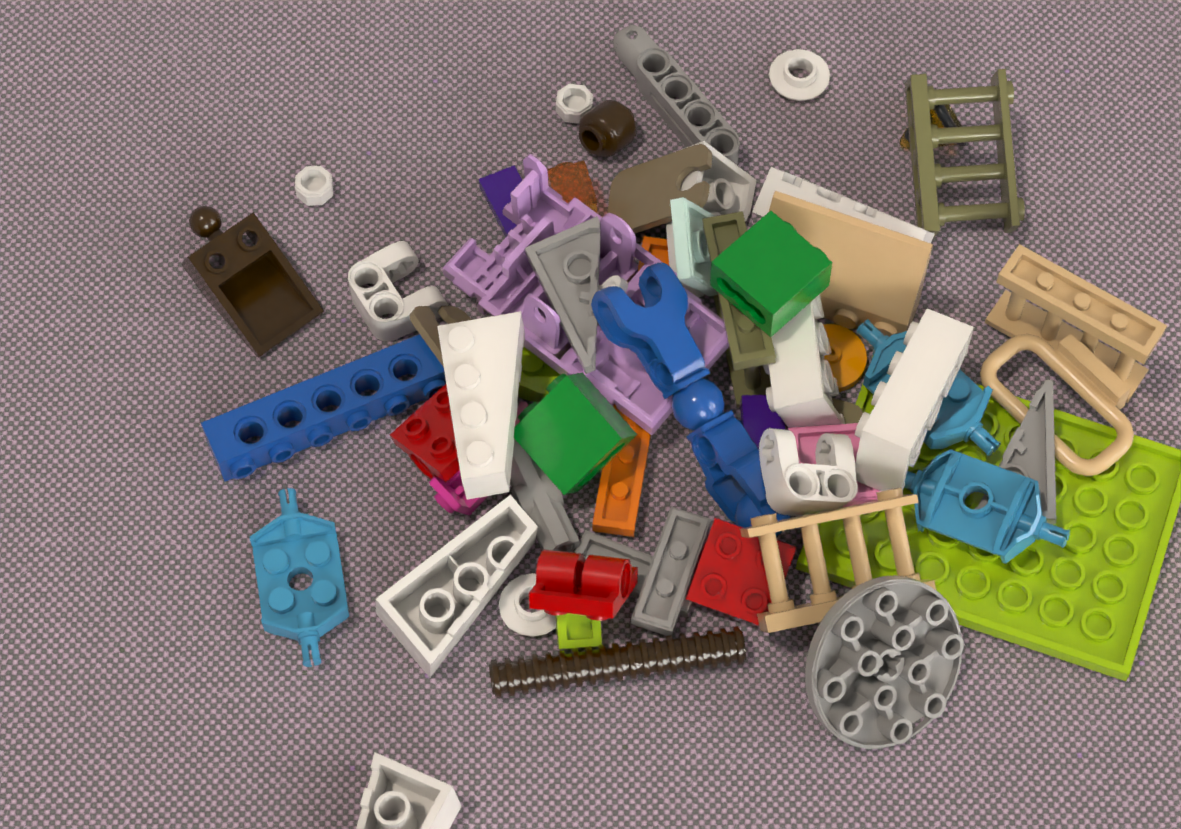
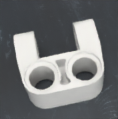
[348,241,448,342]
[759,428,858,516]

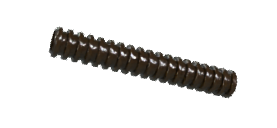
[489,626,746,698]

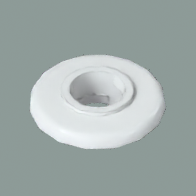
[769,49,830,101]
[499,573,556,637]

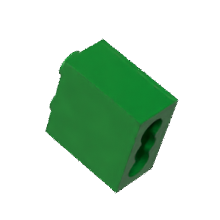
[710,210,833,338]
[514,372,637,495]

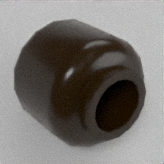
[579,100,636,158]

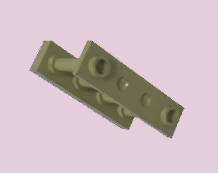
[905,69,1025,238]
[702,211,776,408]

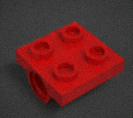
[390,384,460,482]
[686,517,797,625]
[529,549,638,621]

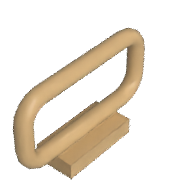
[980,333,1134,476]

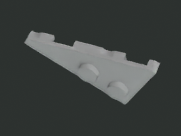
[524,216,601,374]
[974,380,1056,524]

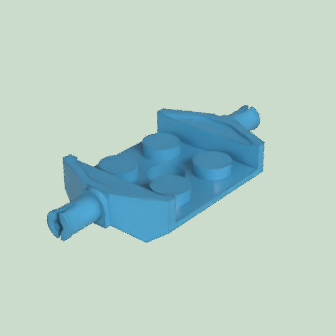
[856,320,1001,456]

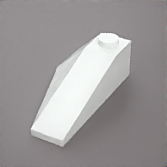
[666,141,757,297]

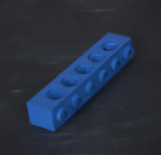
[201,334,446,482]

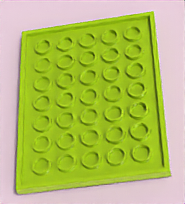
[796,355,1181,682]

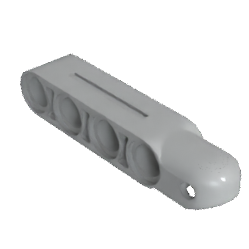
[613,25,740,166]

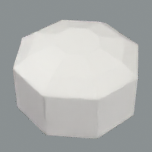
[556,84,593,123]
[295,166,333,206]

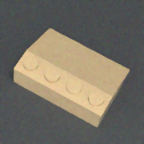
[769,191,933,337]

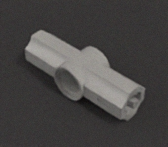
[510,439,580,552]

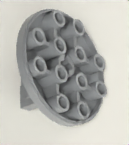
[805,575,964,749]

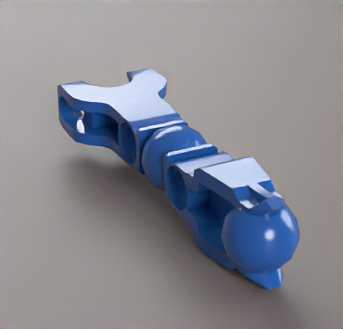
[591,263,790,538]

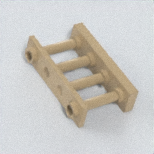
[985,244,1167,403]
[740,487,936,633]

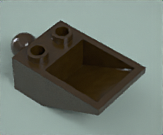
[181,206,324,358]

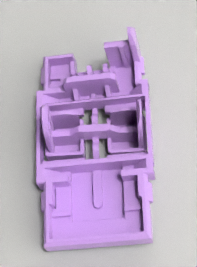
[443,154,729,435]

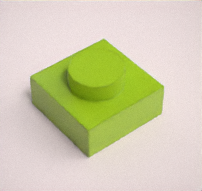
[555,613,602,649]

